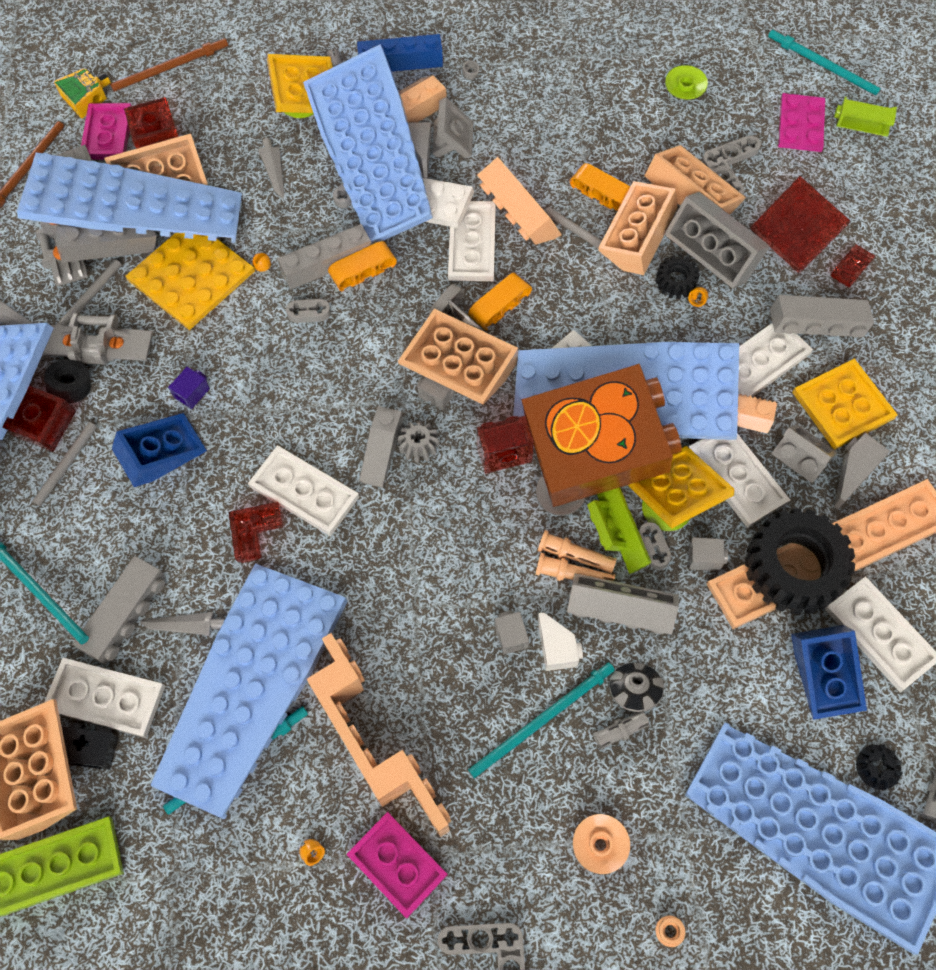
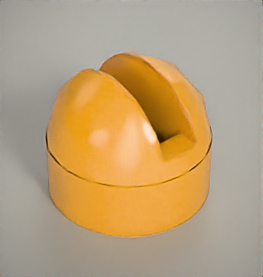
[252,253,271,272]
[688,287,708,307]
[299,839,325,866]

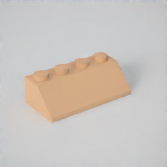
[399,75,446,123]
[645,145,746,215]
[477,157,562,245]
[598,181,678,275]

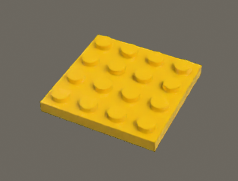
[125,233,255,330]

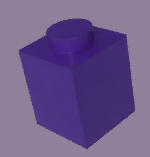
[168,367,210,410]

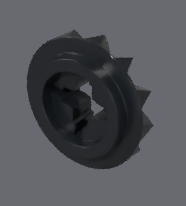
[856,744,903,790]

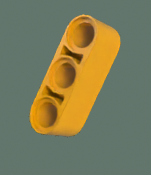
[570,163,630,211]
[328,241,397,291]
[468,273,532,331]

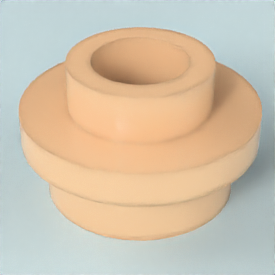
[655,915,685,947]

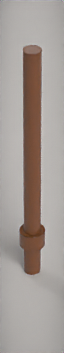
[110,38,229,92]
[0,121,65,208]

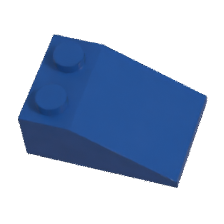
[112,413,207,487]
[791,625,867,720]

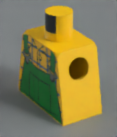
[54,69,111,119]

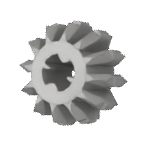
[397,420,440,463]

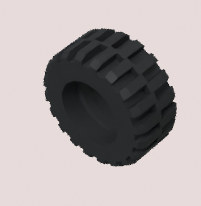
[745,508,856,615]

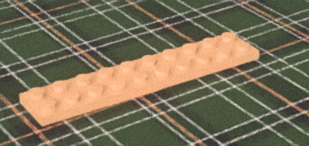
[706,479,936,629]

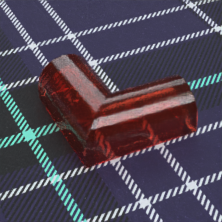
[228,502,284,563]

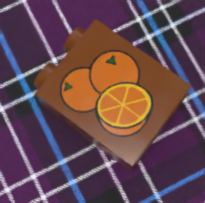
[521,364,682,507]

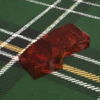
[830,244,875,288]

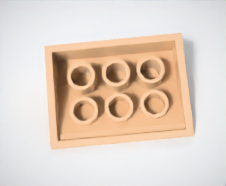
[104,134,208,185]
[398,309,518,405]
[0,699,77,840]

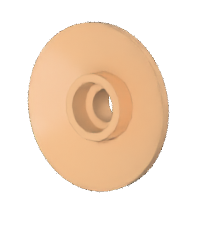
[573,814,630,874]

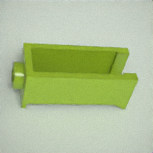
[834,97,897,137]

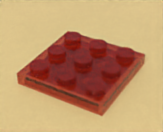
[750,176,851,274]

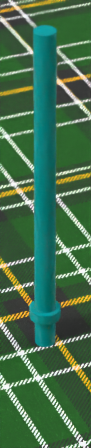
[0,542,89,644]
[468,662,615,779]

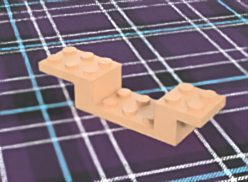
[307,633,451,837]

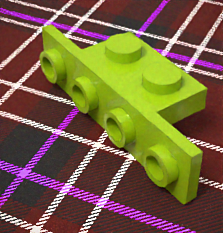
[587,488,651,574]

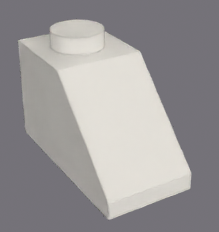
[538,613,583,671]

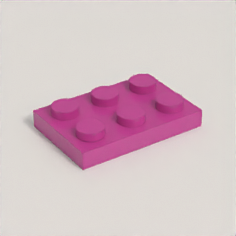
[778,93,825,152]
[81,103,133,160]
[346,812,448,919]

